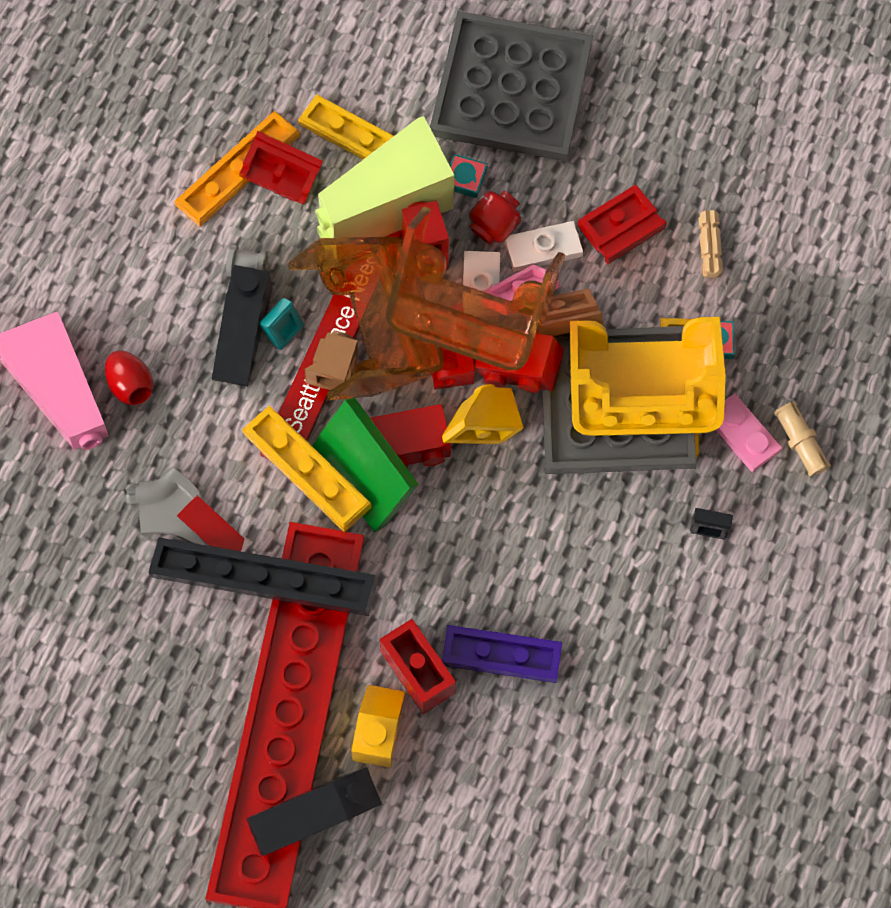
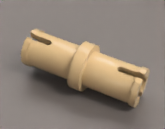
[774,401,831,477]

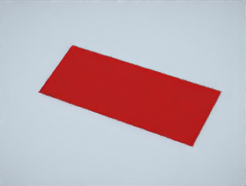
[177,495,245,551]

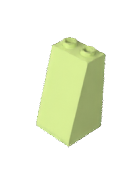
[315,116,454,256]

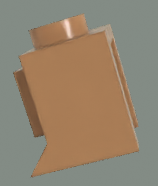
[304,331,358,394]

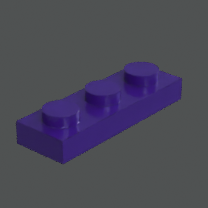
[442,625,562,683]

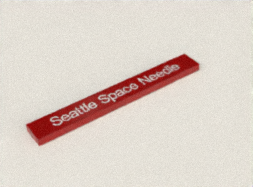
[260,230,402,459]

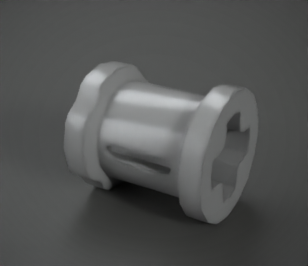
[226,245,268,277]

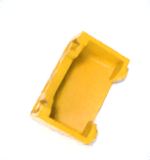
[570,317,726,436]

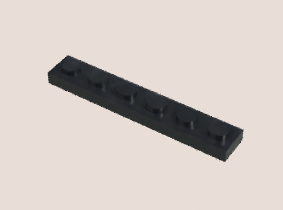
[148,537,378,616]

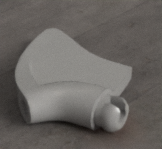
[126,468,209,546]

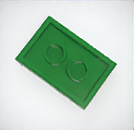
[312,397,419,532]

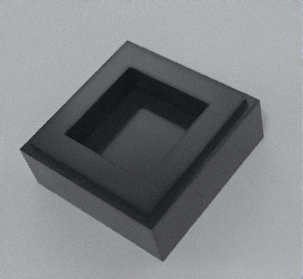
[689,508,733,540]

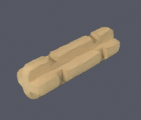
[699,210,723,278]

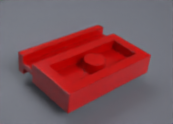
[577,184,667,265]

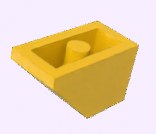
[442,384,524,444]
[351,685,406,768]

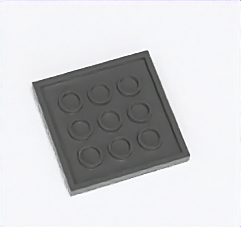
[430,11,593,162]
[543,326,696,474]

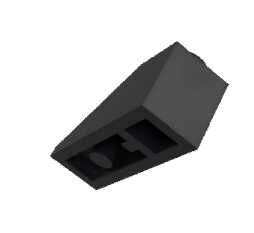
[212,265,273,387]
[246,767,382,856]

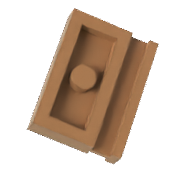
[519,288,603,336]

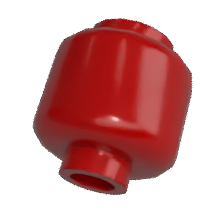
[469,190,521,245]

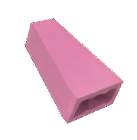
[0,311,109,450]

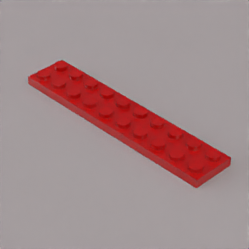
[205,522,365,908]

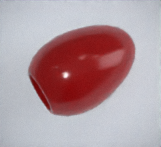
[105,350,154,406]

